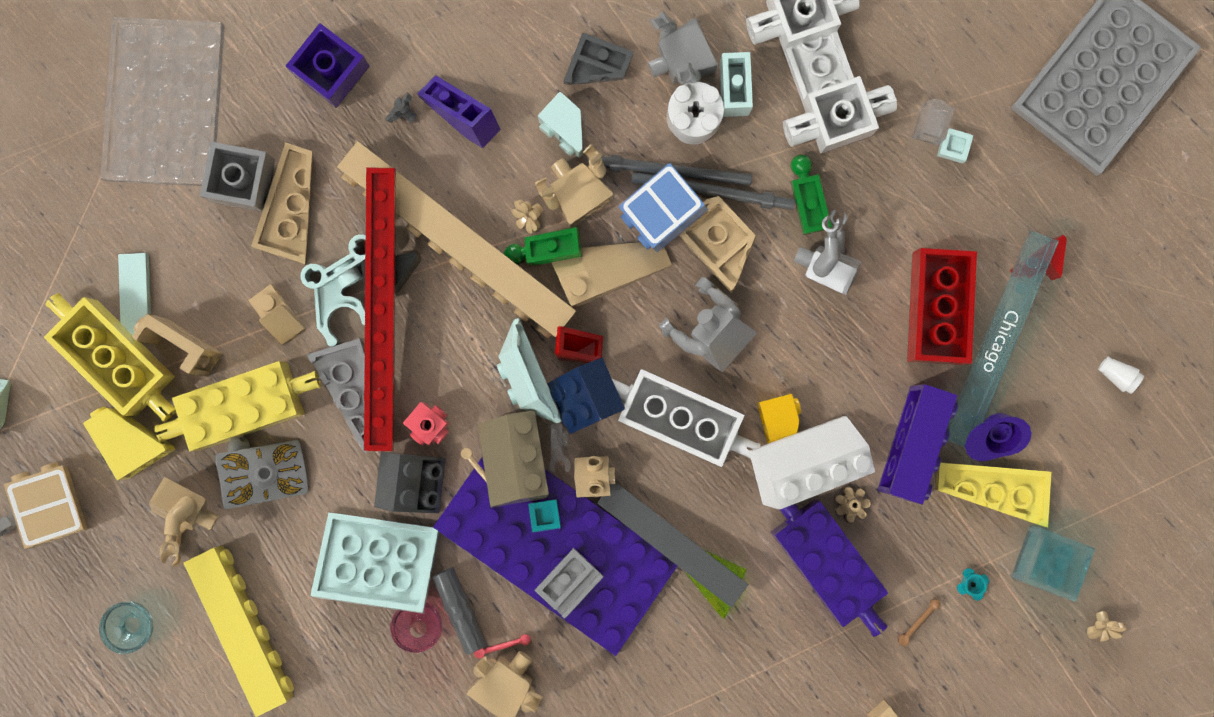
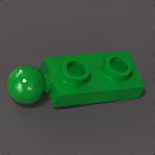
[790,154,832,235]
[504,227,582,267]

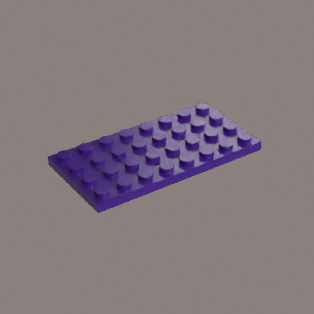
[433,457,677,656]

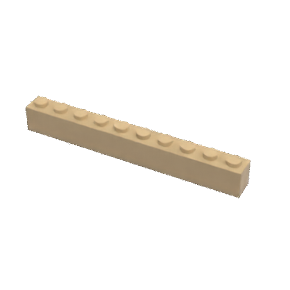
[337,141,577,339]

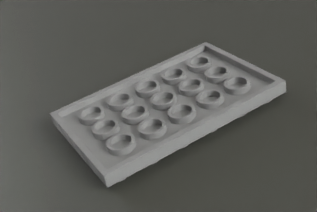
[1010,0,1201,176]

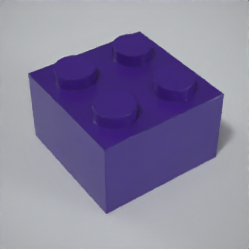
[285,23,370,108]

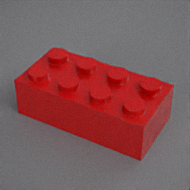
[907,248,977,365]

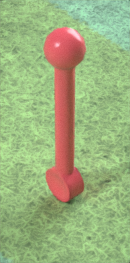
[474,634,531,659]

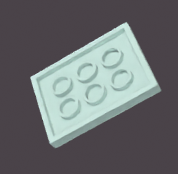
[310,512,439,614]

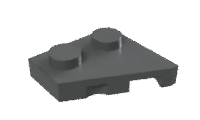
[564,33,634,85]

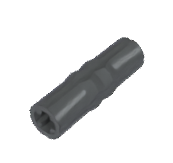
[432,567,487,655]

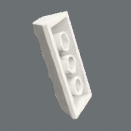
[749,416,875,510]

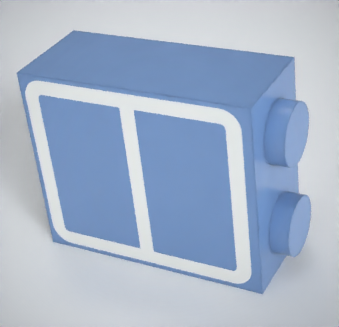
[618,163,709,252]

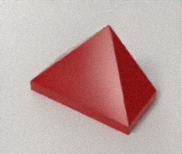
[555,326,604,363]

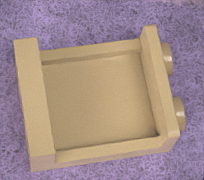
[132,314,223,376]

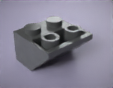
[374,451,446,513]

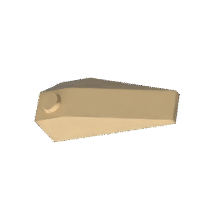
[552,242,672,309]

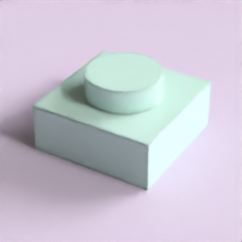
[937,128,973,163]

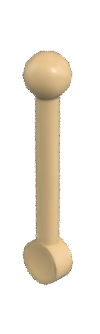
[461,448,486,482]

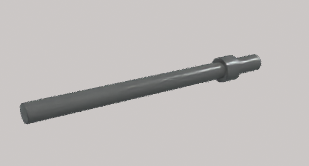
[588,154,752,185]
[631,171,795,210]

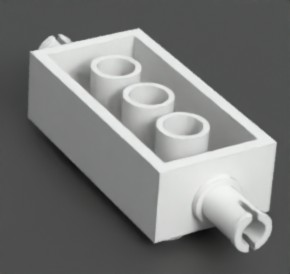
[612,369,761,467]

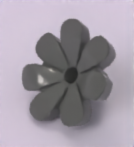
[385,92,417,123]

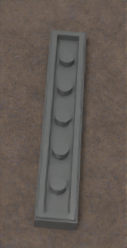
[597,482,749,608]

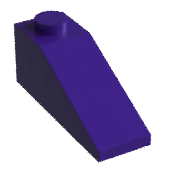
[417,75,501,148]

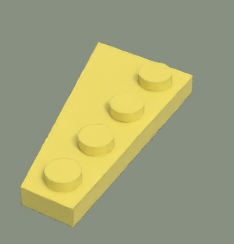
[935,463,1052,528]

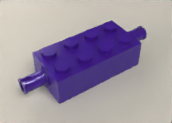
[771,499,888,637]

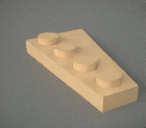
[251,142,313,265]

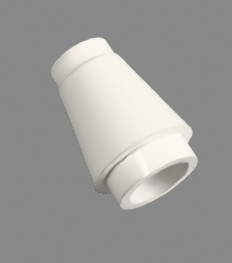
[1098,356,1144,394]

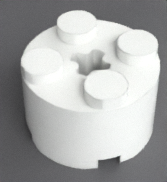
[667,82,724,144]

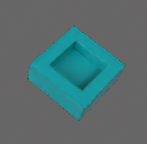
[528,499,561,532]

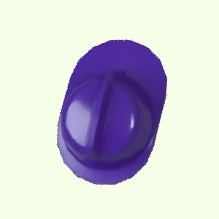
[965,413,1032,461]

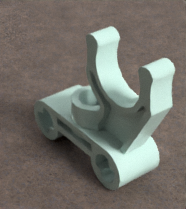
[301,234,366,347]

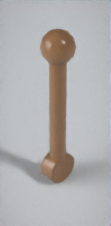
[897,599,941,646]

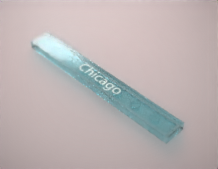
[947,231,1059,447]

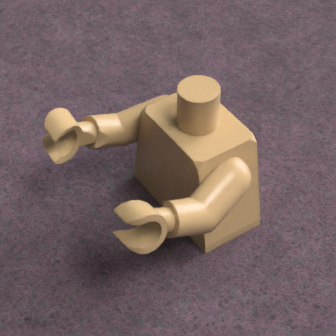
[535,144,613,228]
[149,477,219,567]
[467,651,543,717]

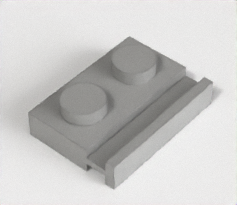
[535,548,604,619]

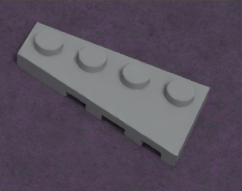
[307,338,370,453]

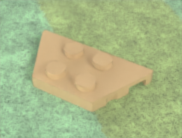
[678,196,756,293]

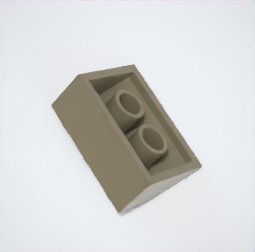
[477,410,549,508]

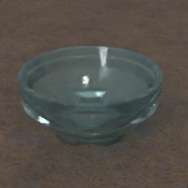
[99,601,153,654]

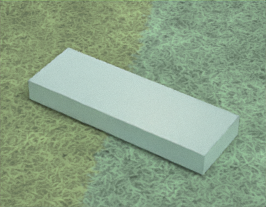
[118,253,151,335]

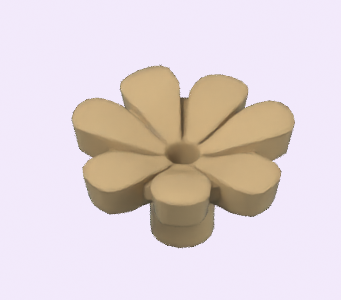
[511,199,543,234]
[834,486,871,523]
[1087,611,1126,642]

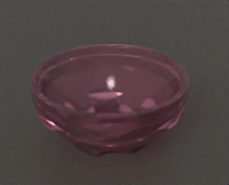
[390,602,442,653]

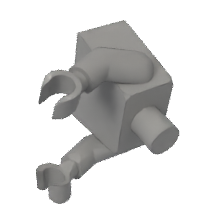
[647,11,717,85]
[794,210,862,295]
[659,277,757,372]

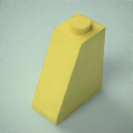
[83,407,175,480]

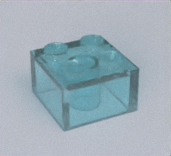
[1011,525,1095,602]

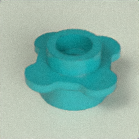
[957,568,989,601]

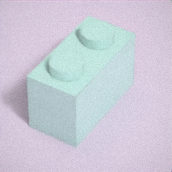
[719,52,753,117]

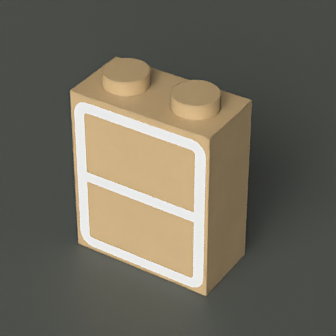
[4,462,88,549]

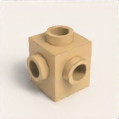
[574,456,616,497]

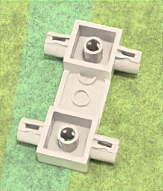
[746,0,897,154]

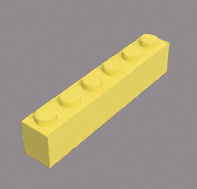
[184,545,294,717]

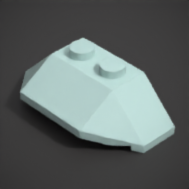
[497,318,562,423]

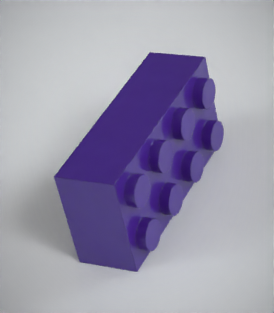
[877,384,958,505]

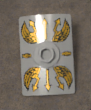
[215,440,308,509]

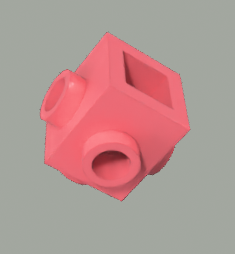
[403,402,450,446]

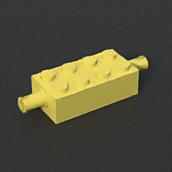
[44,293,176,422]
[155,361,321,451]

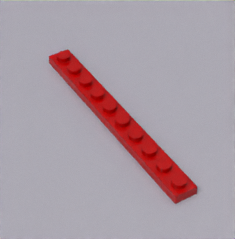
[364,167,396,451]

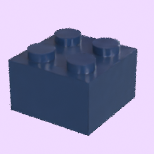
[547,358,625,434]

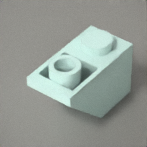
[538,92,583,158]

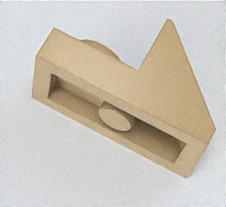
[248,284,305,345]

